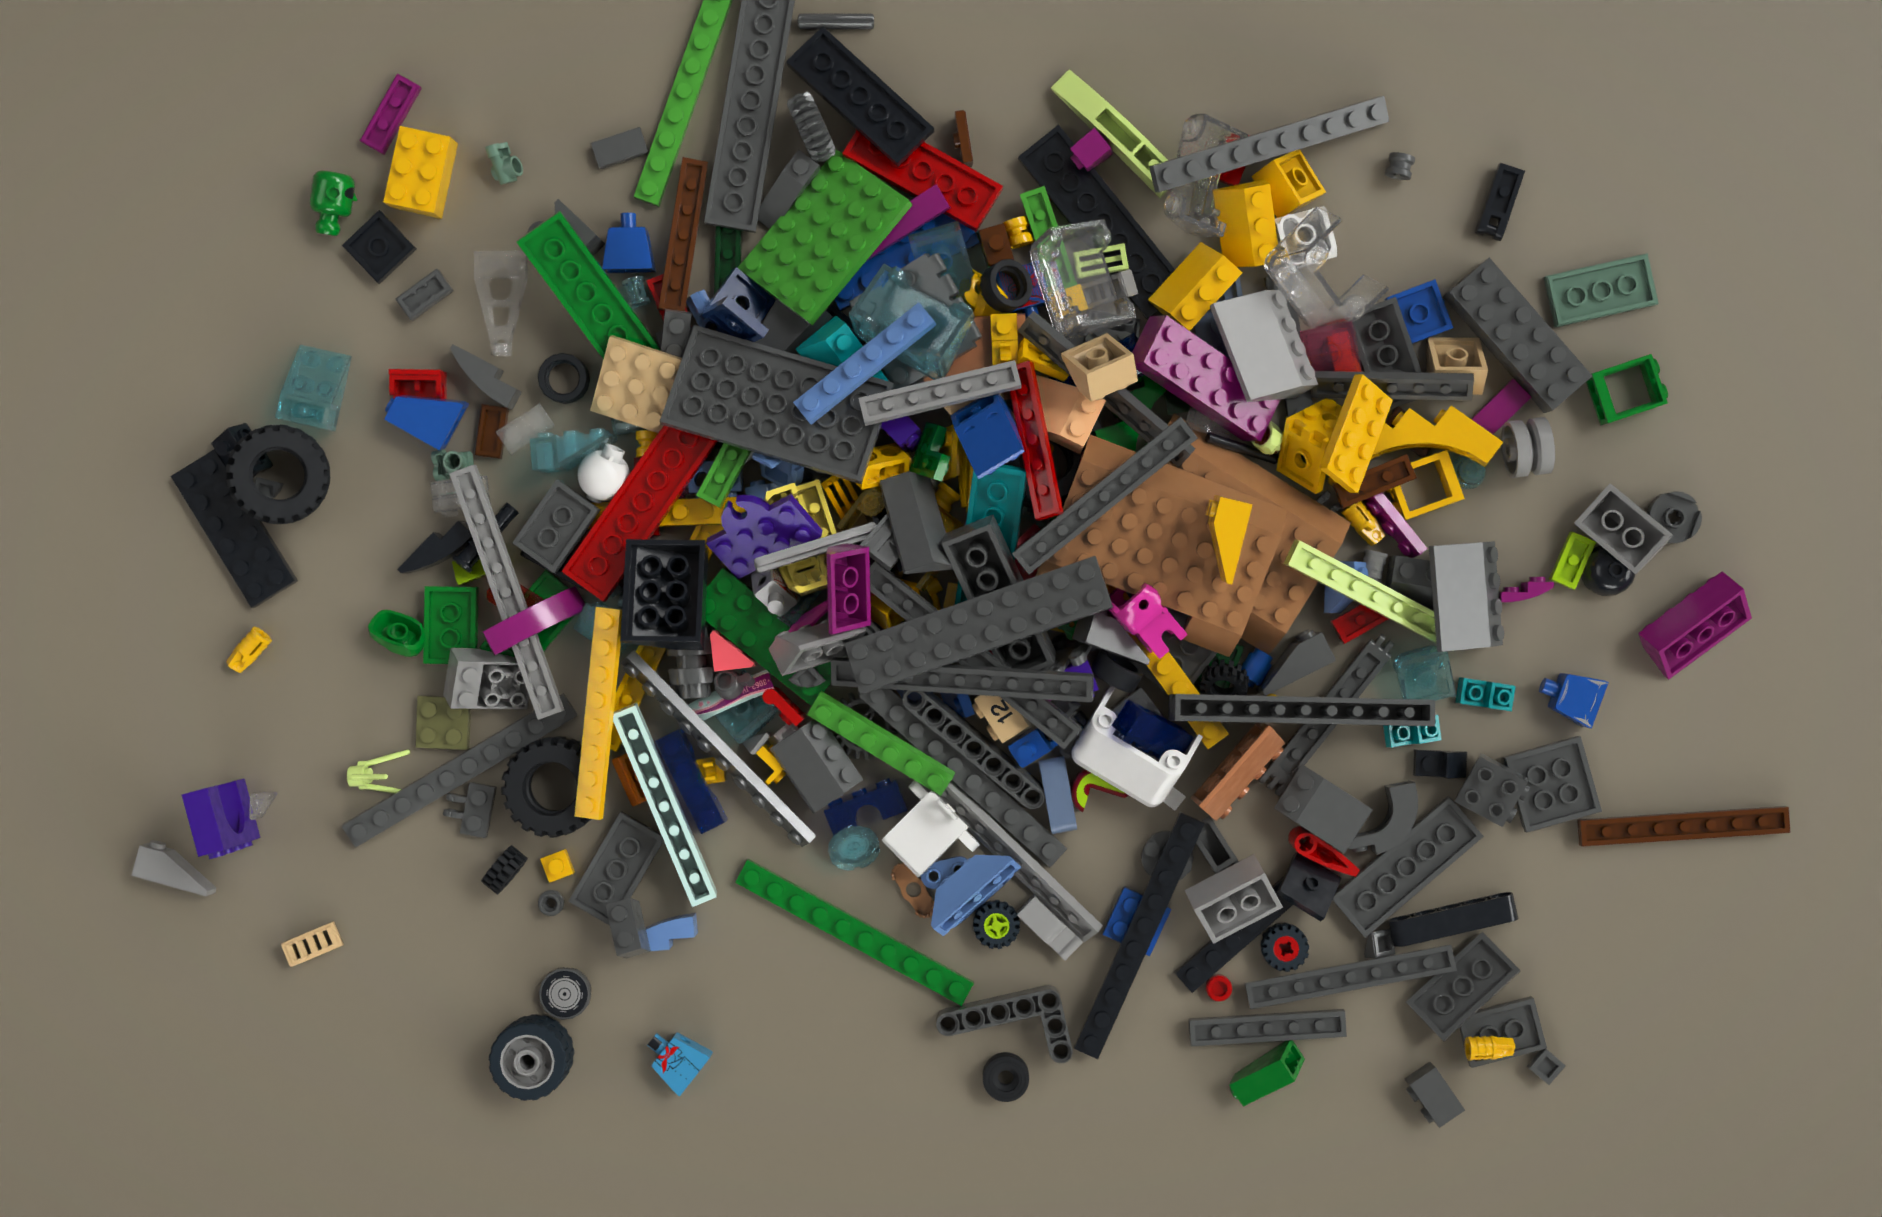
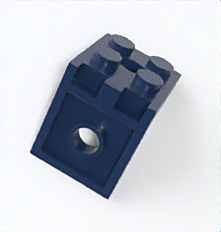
[699,267,776,342]

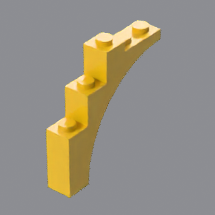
[1328,405,1503,486]

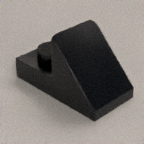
[1413,749,1467,779]

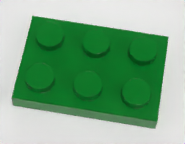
[423,586,479,664]

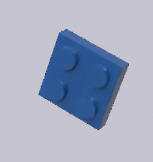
[1385,279,1454,344]
[1102,887,1172,956]

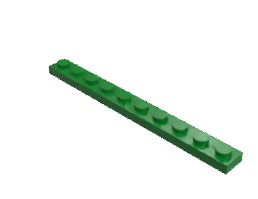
[735,859,974,1006]

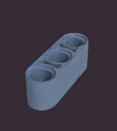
[1038,756,1077,834]

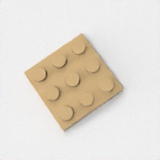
[590,335,682,433]

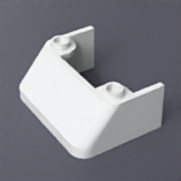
[1071,685,1203,807]

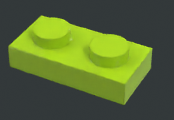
[1549,531,1596,590]

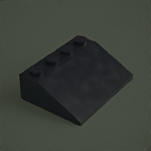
[620,539,709,650]

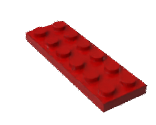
[842,130,1003,232]

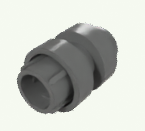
[667,625,716,699]

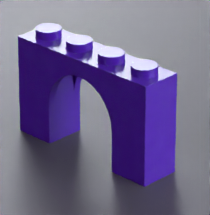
[182,778,261,859]

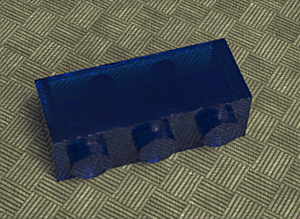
[1111,699,1194,759]

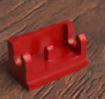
[389,369,447,399]

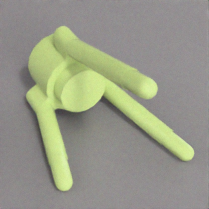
[347,750,410,793]

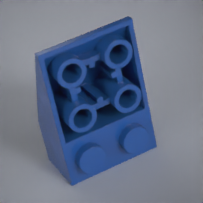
[950,394,1025,479]

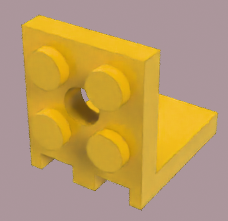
[1276,398,1342,494]

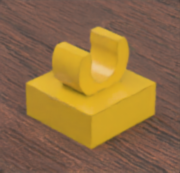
[696,757,727,785]

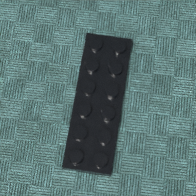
[786,26,934,167]
[171,449,298,608]

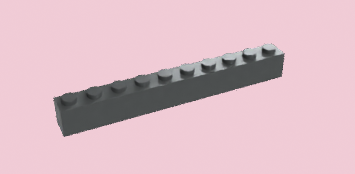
[1168,694,1435,726]

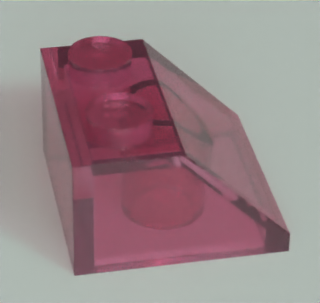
[1299,321,1362,372]

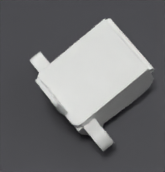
[882,780,980,877]

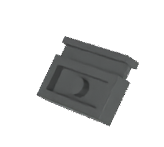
[860,514,900,571]

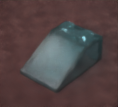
[908,221,979,307]

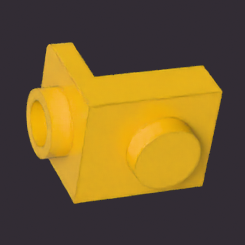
[756,744,786,785]

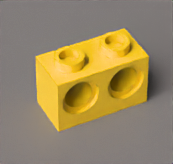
[855,443,910,490]

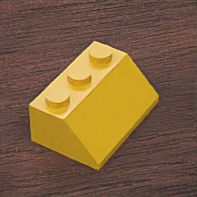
[1212,180,1280,267]
[1148,242,1243,331]

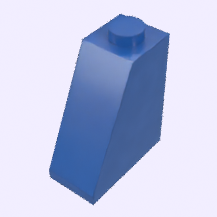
[384,395,469,450]

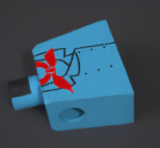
[647,1032,713,1097]

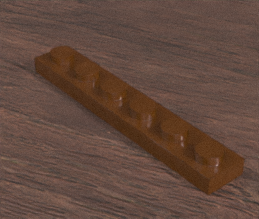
[658,157,708,311]

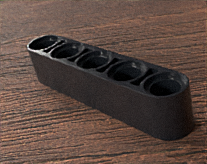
[1388,892,1519,947]

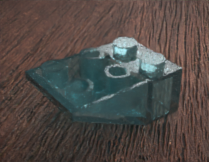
[275,345,352,432]
[530,428,618,473]

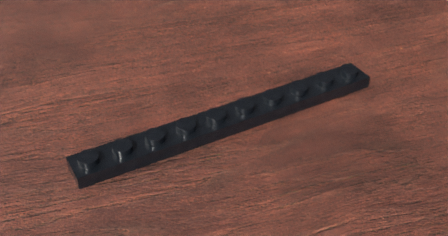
[1074,812,1205,1059]

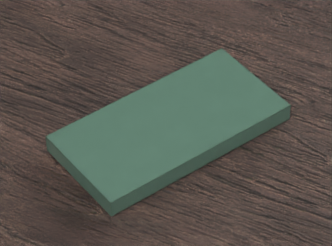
[1543,253,1659,328]

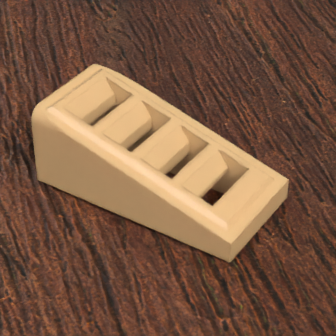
[281,921,344,967]

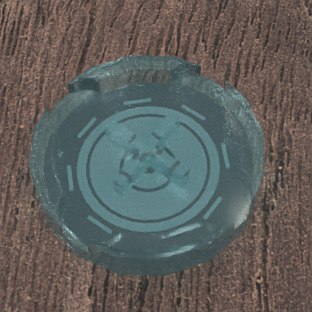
[828,826,880,871]

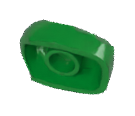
[368,610,425,657]

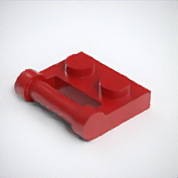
[762,687,807,726]

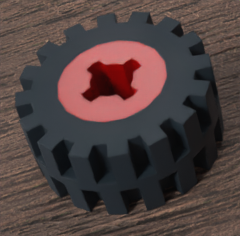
[1260,923,1309,972]

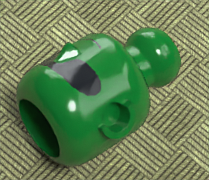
[310,170,357,236]

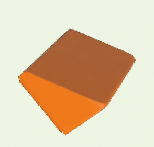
[612,753,647,806]

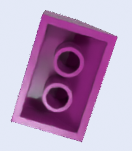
[827,543,871,634]

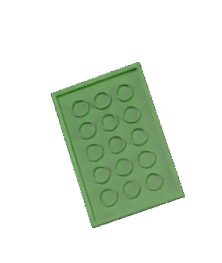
[738,149,912,325]

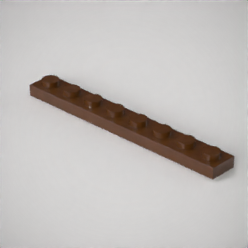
[1577,806,1790,846]

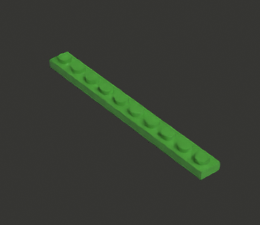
[633,0,733,207]

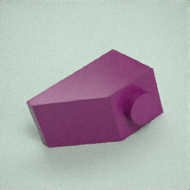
[1070,128,1113,172]

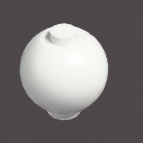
[577,444,630,503]

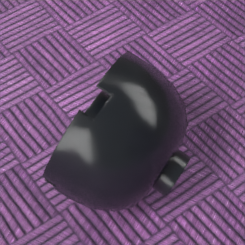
[1581,545,1635,596]

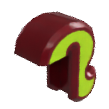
[1071,769,1129,812]

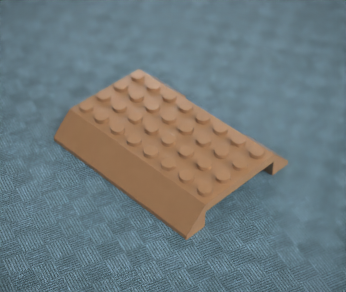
[1167,413,1351,655]
[1035,435,1288,657]

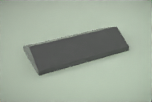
[1346,297,1422,409]
[879,471,953,574]

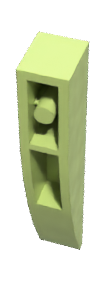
[1051,69,1168,198]

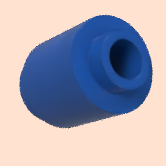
[1241,648,1273,688]

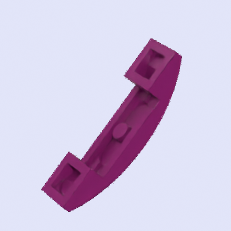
[482,586,588,656]

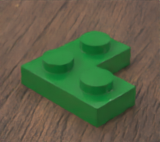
[909,422,951,482]

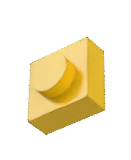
[540,849,575,883]

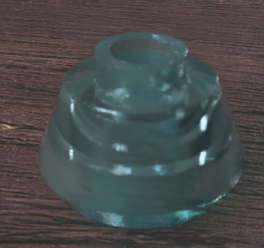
[1453,455,1487,489]

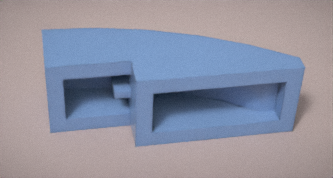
[646,913,698,951]

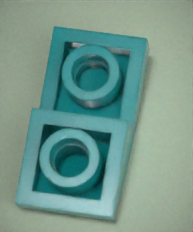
[1455,677,1516,711]
[1383,715,1442,748]

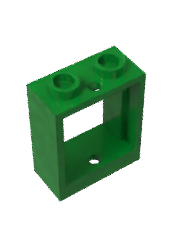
[1586,354,1668,425]

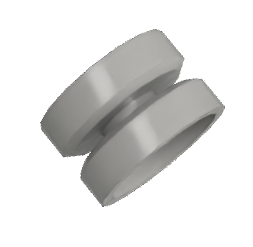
[1502,417,1555,478]

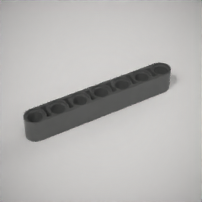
[903,690,1044,809]

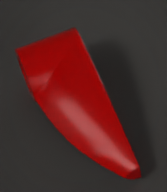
[1288,826,1360,877]

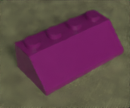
[1638,571,1752,680]

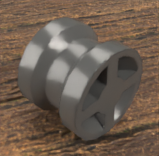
[1385,152,1415,180]

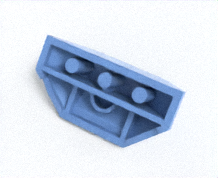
[931,855,1021,936]

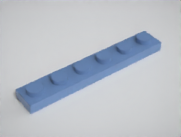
[793,302,937,425]

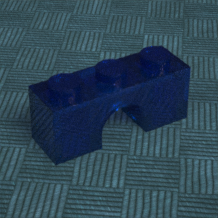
[824,778,908,838]

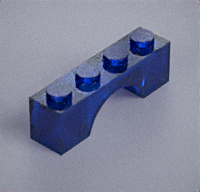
[655,728,728,834]

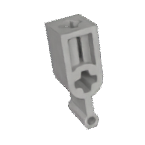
[1016,894,1083,960]

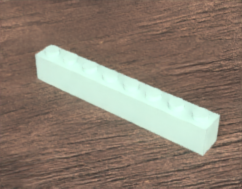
[613,702,717,907]

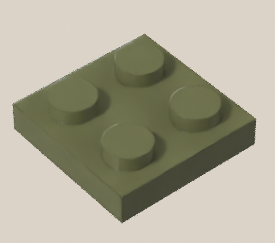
[415,696,471,750]

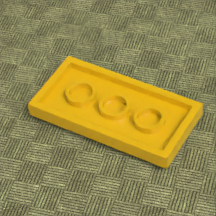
[1319,374,1393,493]

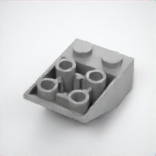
[443,648,529,709]

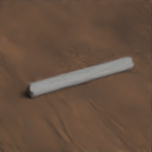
[754,522,876,573]

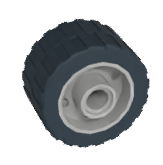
[489,1014,575,1101]

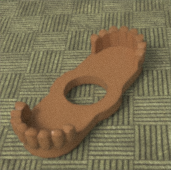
[891,862,934,919]

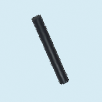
[1205,432,1278,464]

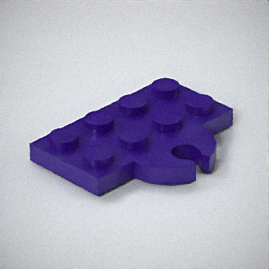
[706,494,823,579]

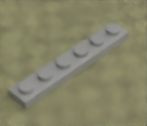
[858,360,1021,426]

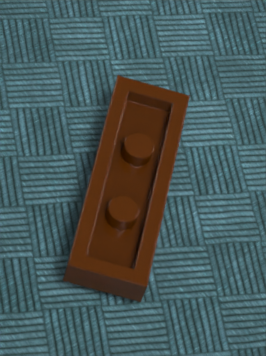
[1332,454,1417,509]

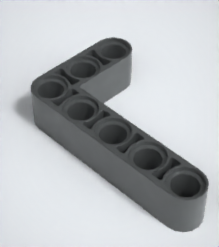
[936,985,1073,1064]

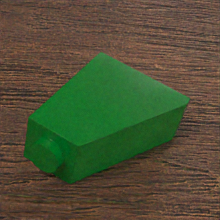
[1229,1040,1305,1107]

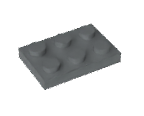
[512,479,600,573]
[1459,996,1547,1068]

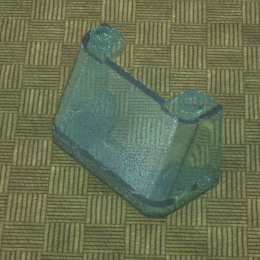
[849,264,974,380]

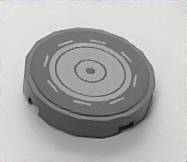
[539,967,591,1020]

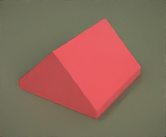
[710,630,758,672]

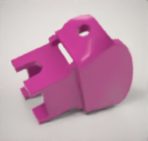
[1106,583,1188,659]

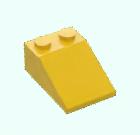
[1205,495,1253,585]

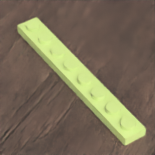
[1283,540,1436,643]

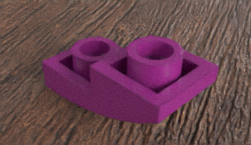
[1499,577,1554,602]

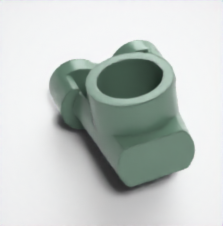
[485,142,523,185]
[431,449,474,482]

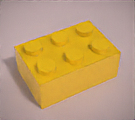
[383,126,458,219]

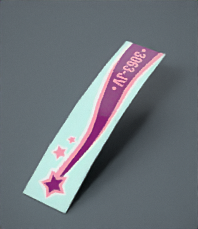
[688,670,774,721]

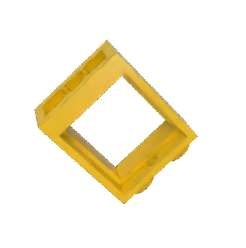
[1386,450,1465,520]

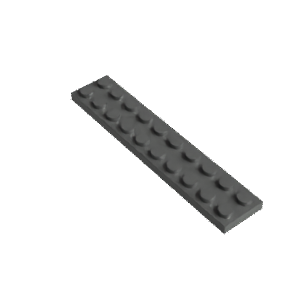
[704,0,795,233]
[844,556,1114,694]

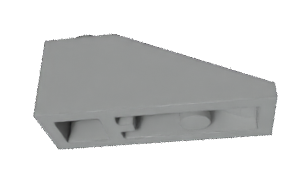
[131,840,217,896]

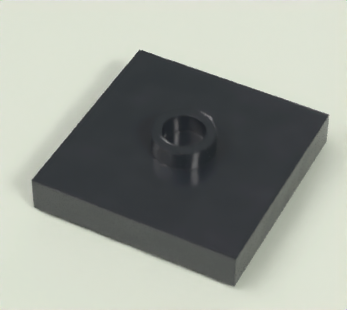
[342,210,417,284]
[1276,852,1342,922]

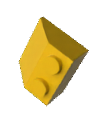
[1252,149,1326,218]

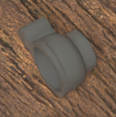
[714,670,755,700]

